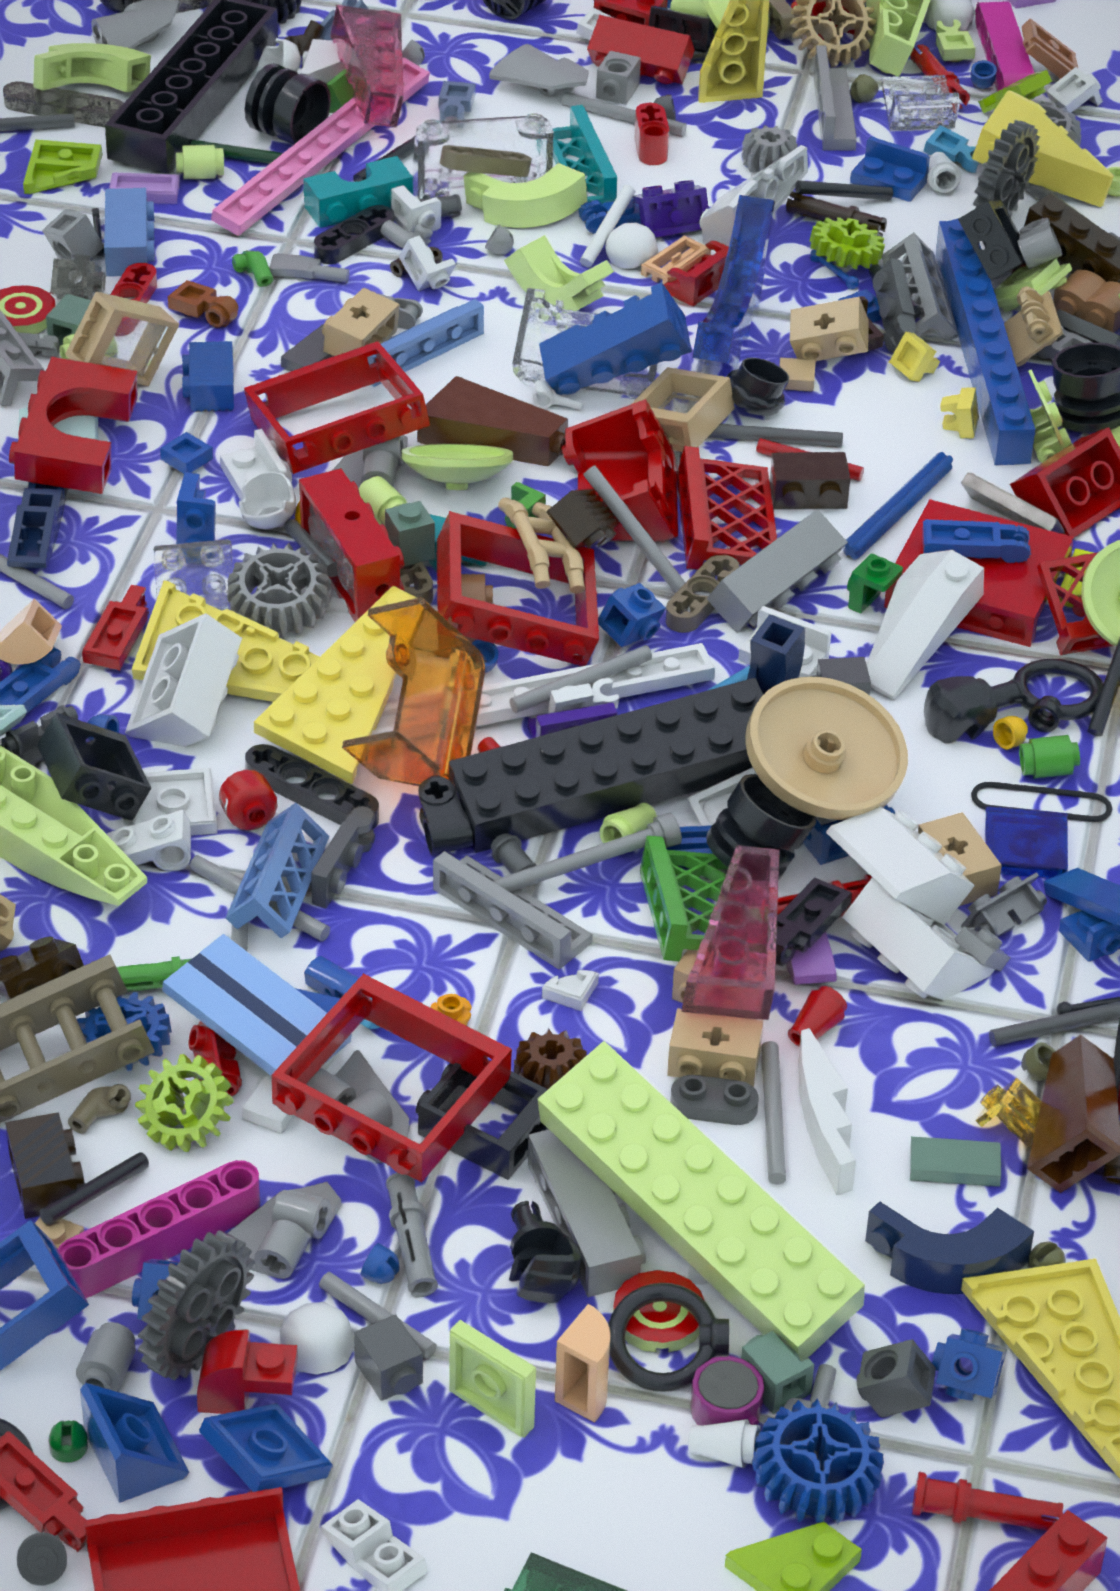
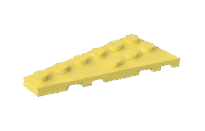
[961,1258,1120,1479]

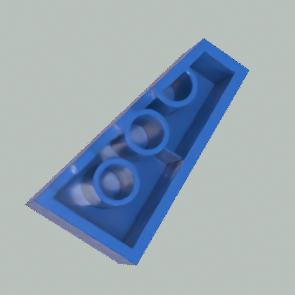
[539,282,692,395]

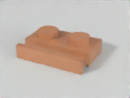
[1021,18,1079,79]

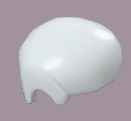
[925,0,975,31]
[256,38,301,74]
[605,223,658,269]
[239,471,296,530]
[280,1302,354,1374]

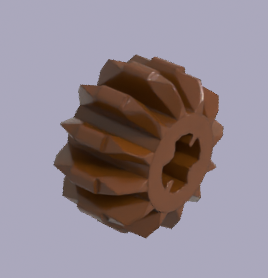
[514,1027,587,1089]

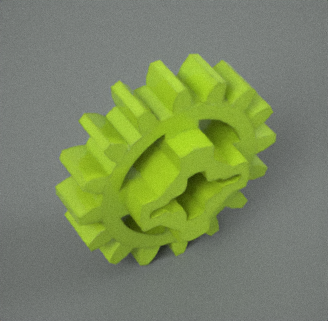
[809,217,885,269]
[135,1054,234,1152]

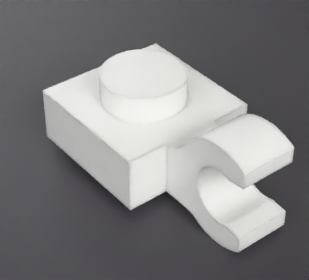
[548,678,619,714]

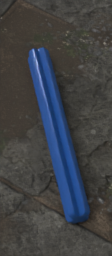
[843,452,953,559]

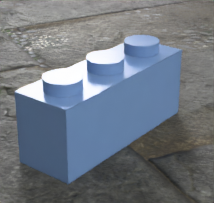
[104,188,155,277]

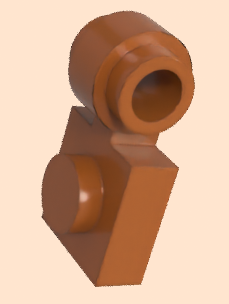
[167,280,239,328]

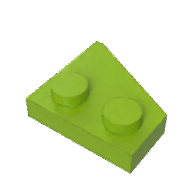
[978,70,1052,113]
[23,139,103,194]
[724,1522,862,1591]

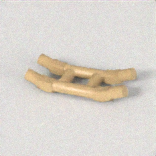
[498,497,585,593]

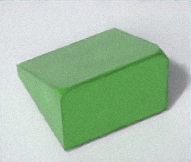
[327,69,360,113]

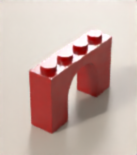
[9,356,137,494]

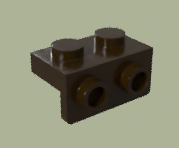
[0,936,84,1001]

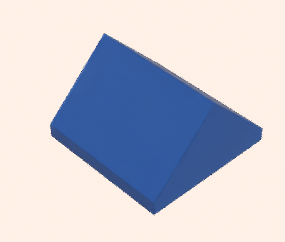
[80,1383,190,1503]

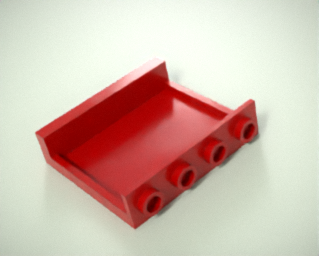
[884,499,1074,647]
[84,1487,300,1591]

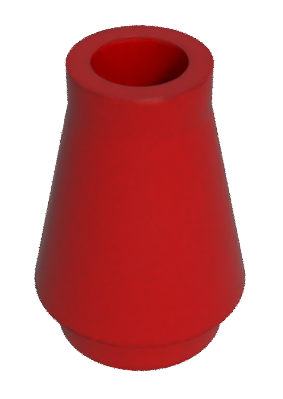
[788,986,847,1047]

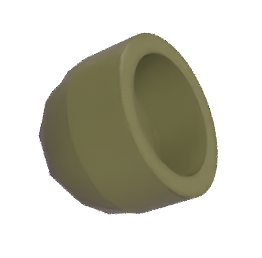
[850,74,879,103]
[1021,1042,1056,1081]
[1028,1241,1066,1268]

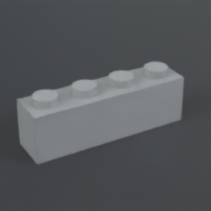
[707,509,848,633]
[528,1130,646,1297]

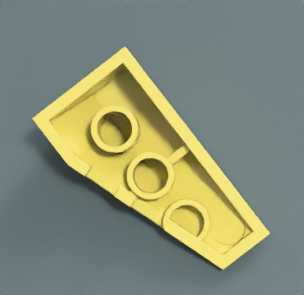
[972,90,1114,207]

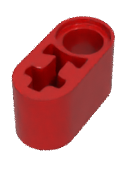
[634,103,669,165]

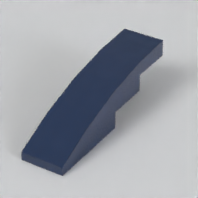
[7,482,68,568]

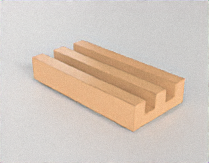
[641,235,711,285]

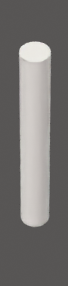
[580,184,636,268]

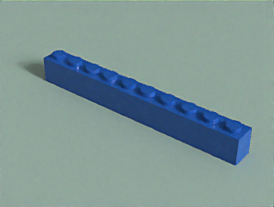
[935,218,1035,465]

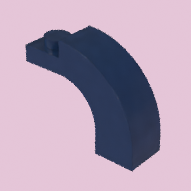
[747,614,805,695]
[865,1201,1034,1294]

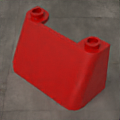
[562,399,678,542]

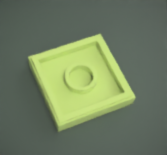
[449,1320,536,1438]

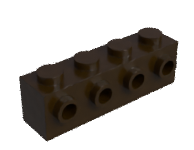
[1024,194,1120,283]

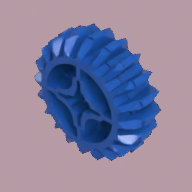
[752,1398,884,1525]

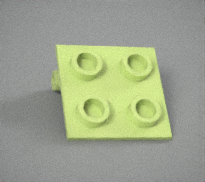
[1028,369,1072,463]

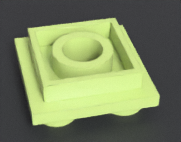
[994,258,1072,312]

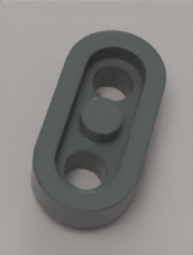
[670,1075,759,1125]

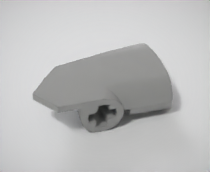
[91,0,180,49]
[489,44,589,97]
[333,435,408,489]
[306,1050,409,1163]
[226,1182,342,1279]

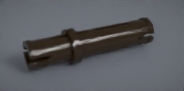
[786,191,887,237]

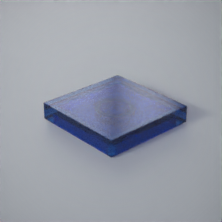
[984,806,1068,878]

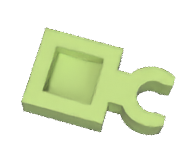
[936,20,976,62]

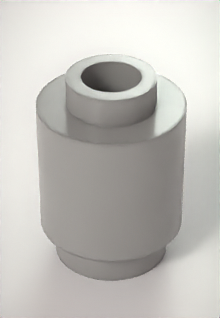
[76,1322,136,1391]

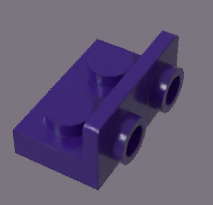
[632,180,709,238]

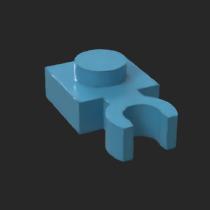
[923,125,982,173]

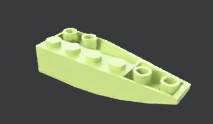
[0,746,147,906]

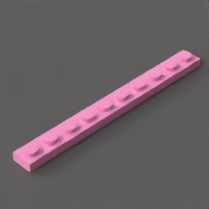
[211,57,430,236]

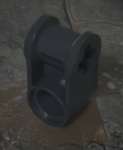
[418,777,473,856]

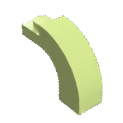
[33,43,151,92]
[463,163,587,228]
[504,235,614,314]

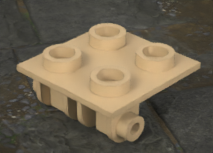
[1004,287,1064,367]

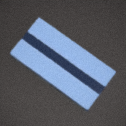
[162,934,352,1075]

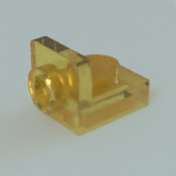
[975,1078,1041,1147]

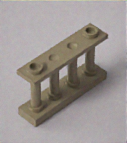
[0,954,155,1123]

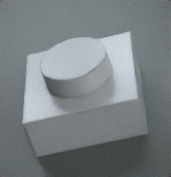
[954,926,1010,971]

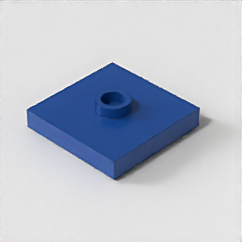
[199,1403,333,1492]

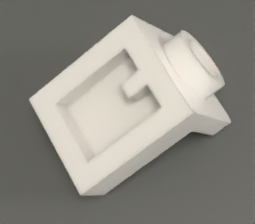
[1046,67,1103,113]
[391,186,441,232]
[399,235,456,291]

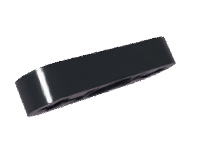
[314,205,394,264]

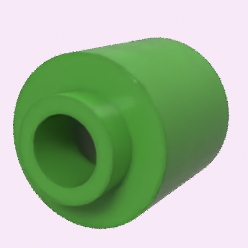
[1019,735,1080,779]

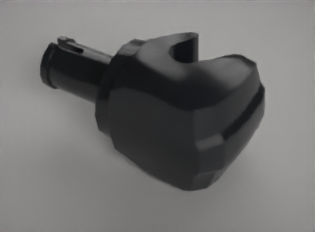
[923,676,1025,744]
[509,1201,582,1303]

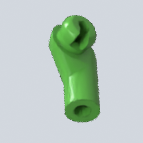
[232,250,273,287]

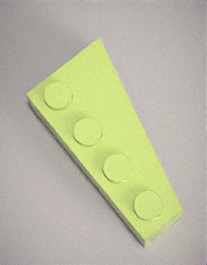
[866,0,930,77]

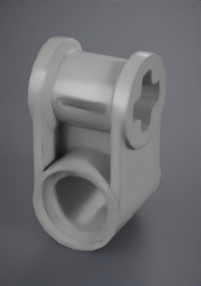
[1018,218,1062,269]

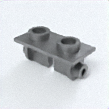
[961,872,1047,937]

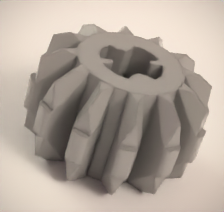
[741,125,798,173]

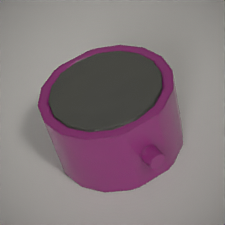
[690,1356,764,1426]

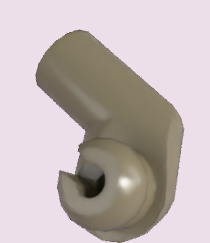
[67,1084,131,1134]

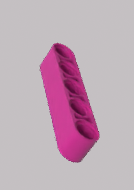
[975,1,1034,91]
[58,1160,260,1298]

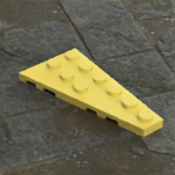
[132,579,320,702]
[254,586,425,785]

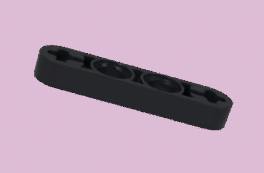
[245,744,379,829]

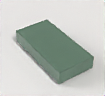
[910,1136,1001,1187]

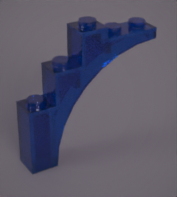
[692,195,775,370]

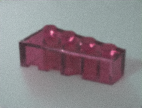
[330,5,404,128]
[681,846,779,1020]

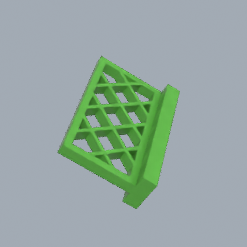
[639,835,769,961]

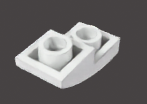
[321,1499,428,1591]

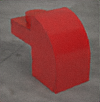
[197,1329,298,1414]

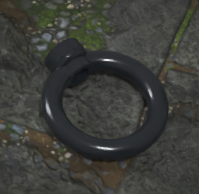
[1013,659,1104,732]
[608,1283,729,1392]

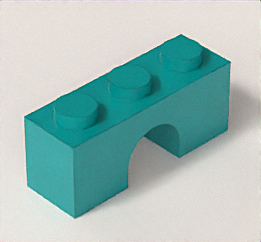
[303,156,413,228]

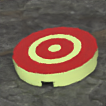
[0,285,56,334]
[613,1270,705,1352]

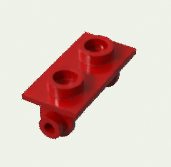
[188,1021,242,1096]

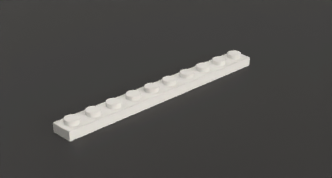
[368,643,715,748]

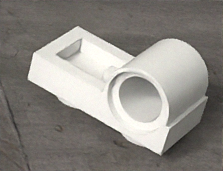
[107,810,191,871]

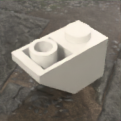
[297,39,352,84]

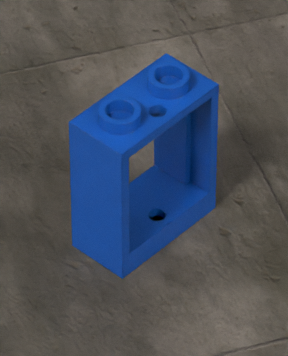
[0,1220,89,1371]

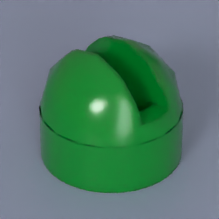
[48,1420,88,1463]

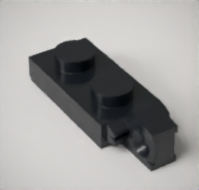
[767,877,852,967]

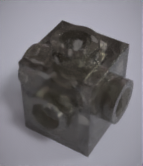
[50,254,106,300]

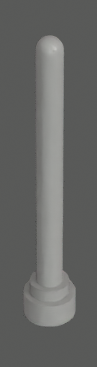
[493,812,682,892]

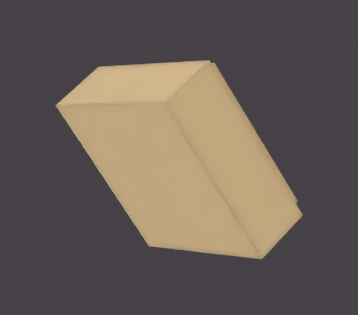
[779,358,816,392]

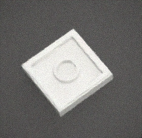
[133,768,217,836]

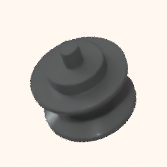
[17,1532,67,1586]

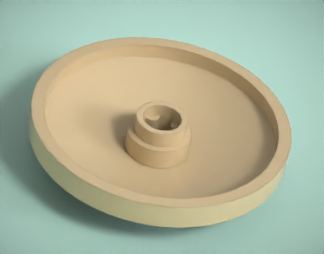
[745,677,908,820]

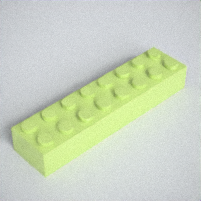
[538,1041,865,1362]

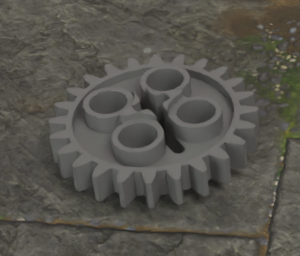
[973,120,1040,217]
[138,1230,255,1380]

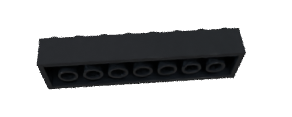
[105,0,278,174]
[449,678,763,853]

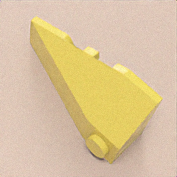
[698,0,770,103]

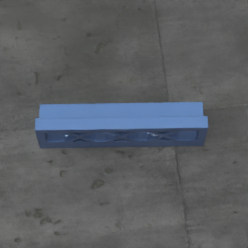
[367,299,484,387]
[225,803,330,938]

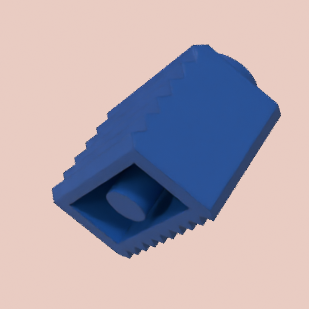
[182,341,234,412]

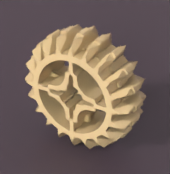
[790,0,877,67]

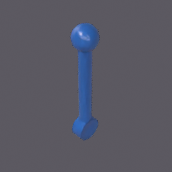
[810,250,859,290]

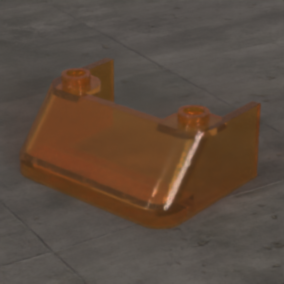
[342,597,485,787]

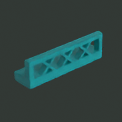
[544,105,618,210]

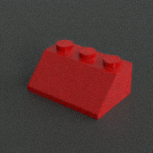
[1010,427,1120,537]

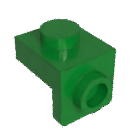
[847,553,903,614]

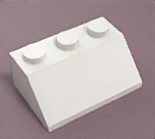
[125,613,242,747]
[826,806,975,925]
[842,877,995,1001]

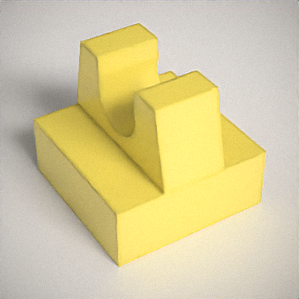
[889,332,940,382]
[940,388,979,439]

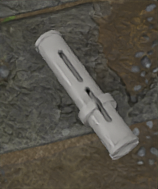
[385,1173,438,1297]

